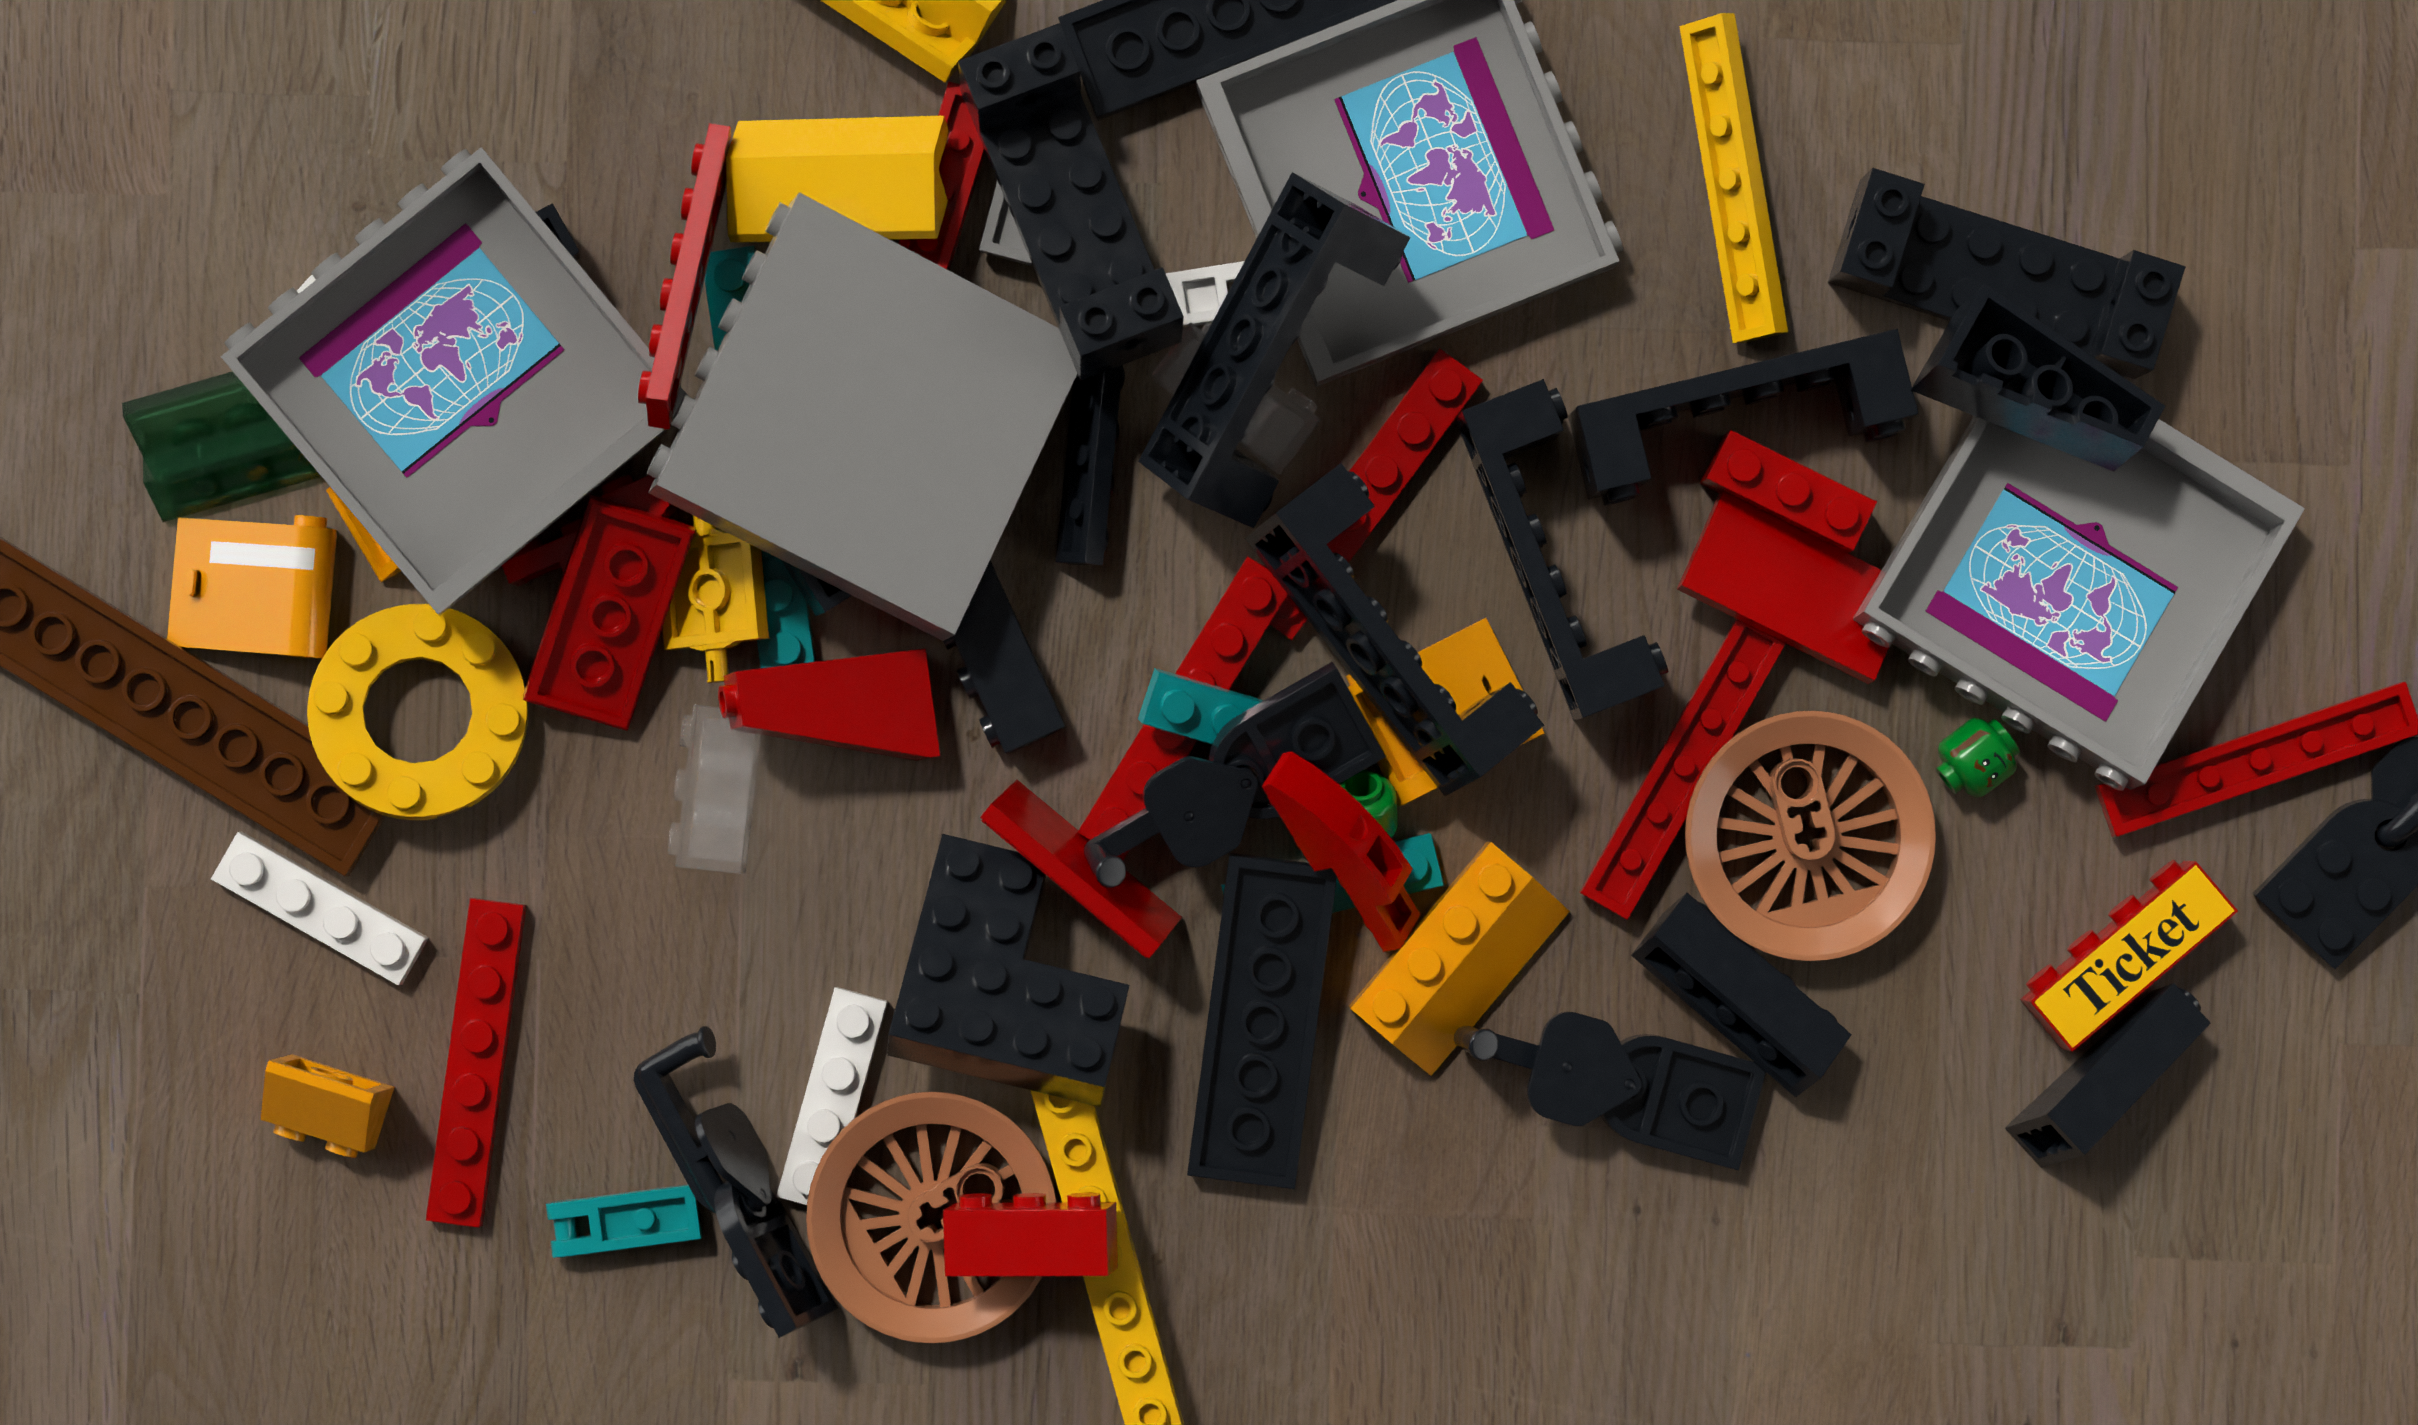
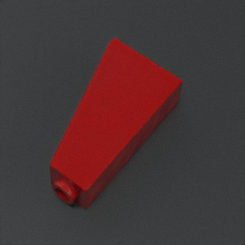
[718,648,940,761]

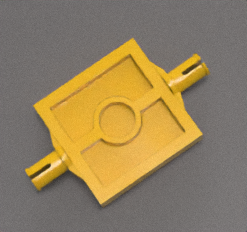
[663,515,769,683]

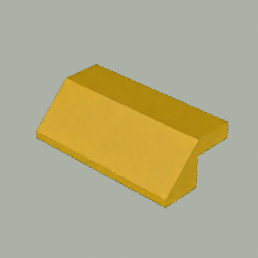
[821,0,1007,83]
[726,116,949,243]

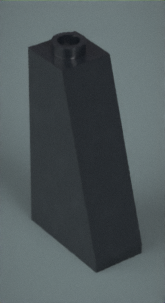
[2005,983,2211,1168]

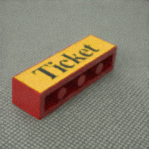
[2020,860,2238,1052]

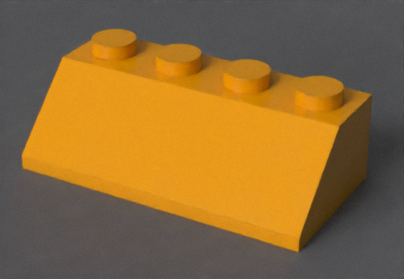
[1349,842,1570,1076]

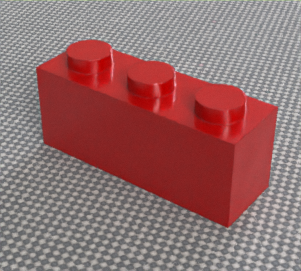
[1699,430,1877,553]
[943,1193,1118,1276]

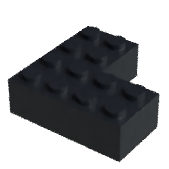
[887,834,1130,1107]

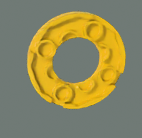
[307,604,528,820]

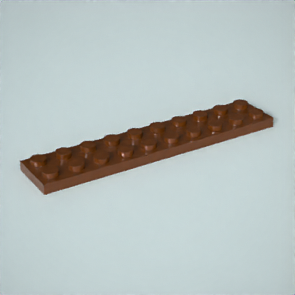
[0,537,386,877]

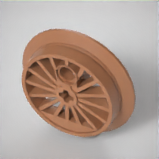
[1685,711,1936,961]
[806,1092,1056,1343]

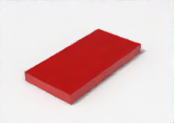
[1677,491,1889,685]
[523,494,695,731]
[980,780,1182,958]

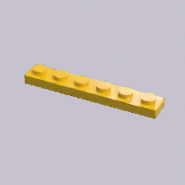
[1679,13,1788,343]

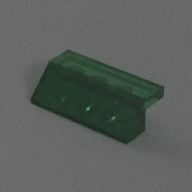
[122,371,322,522]

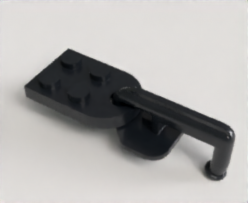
[1084,662,1386,888]
[2253,737,2418,969]
[1454,1012,1766,1171]
[634,1026,838,1338]

